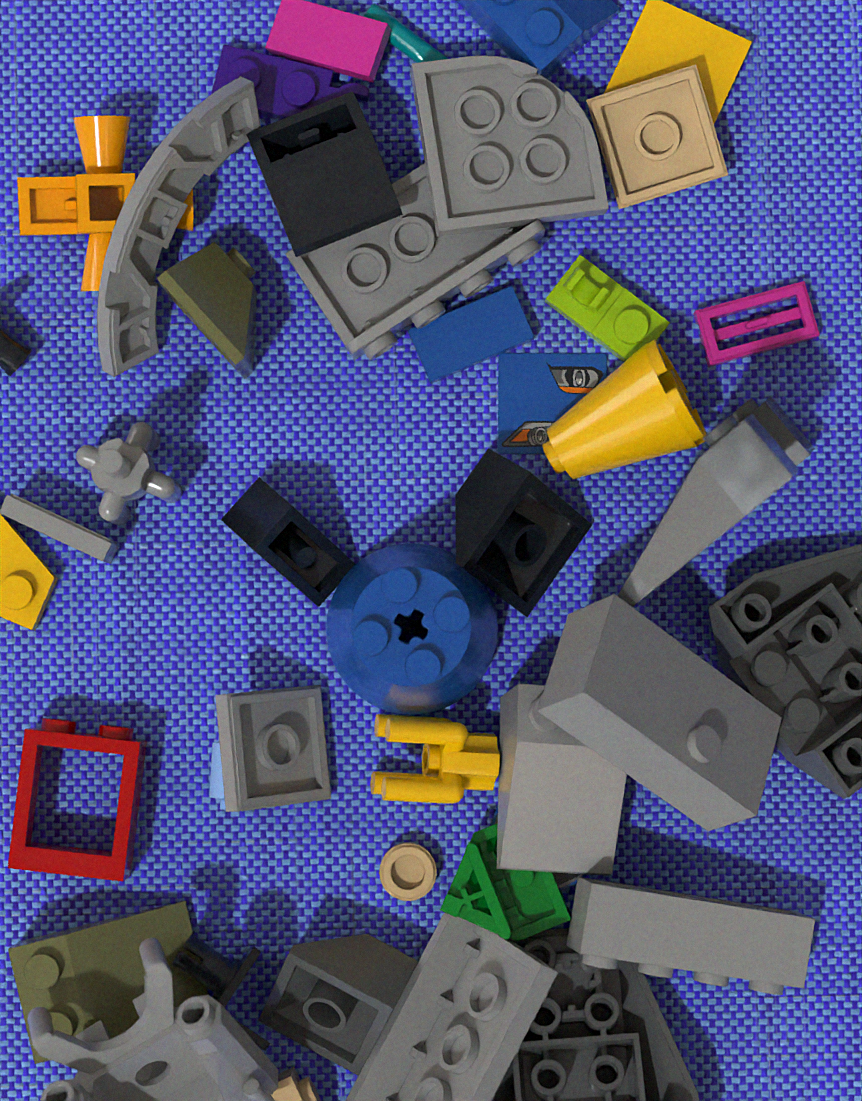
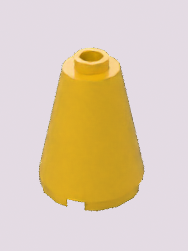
[542,339,708,479]

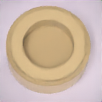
[379,842,437,901]

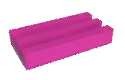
[693,281,820,368]

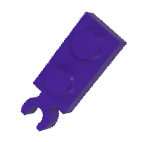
[211,44,370,120]

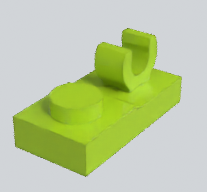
[545,255,670,362]

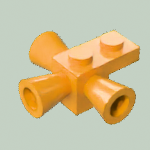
[17,115,194,291]

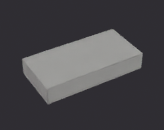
[0,493,119,564]

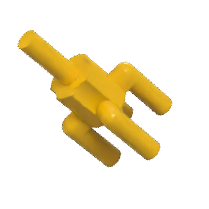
[370,714,500,804]

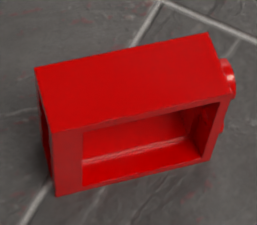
[8,718,147,882]

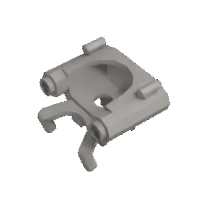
[27,938,278,1101]

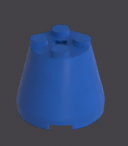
[326,543,498,715]

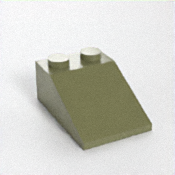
[8,900,209,1064]

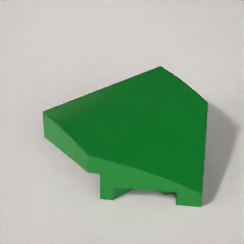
[440,823,571,941]

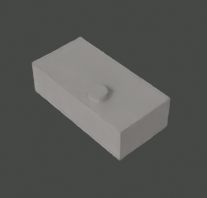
[537,594,782,831]

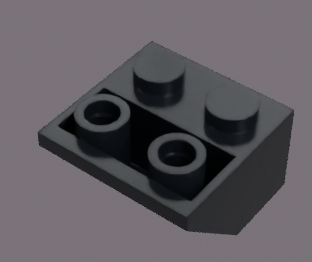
[246,91,403,257]

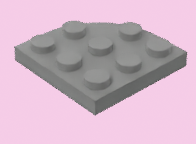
[410,55,609,237]

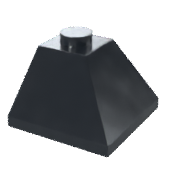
[455,448,592,617]

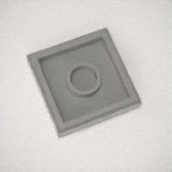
[215,685,331,812]

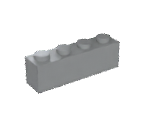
[566,877,815,995]

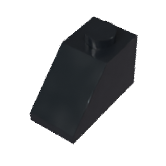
[221,477,355,607]

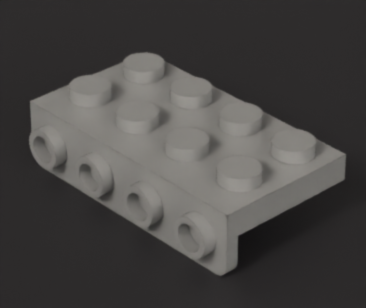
[285,163,546,361]
[346,913,558,1101]

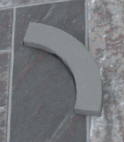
[97,76,261,377]

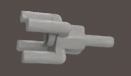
[76,422,183,525]

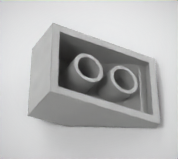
[497,683,627,876]

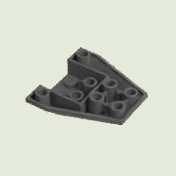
[708,544,862,799]
[492,928,699,1101]

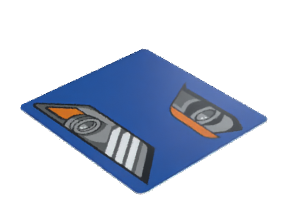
[498,353,607,454]

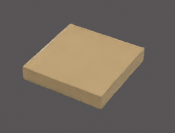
[586,64,728,209]

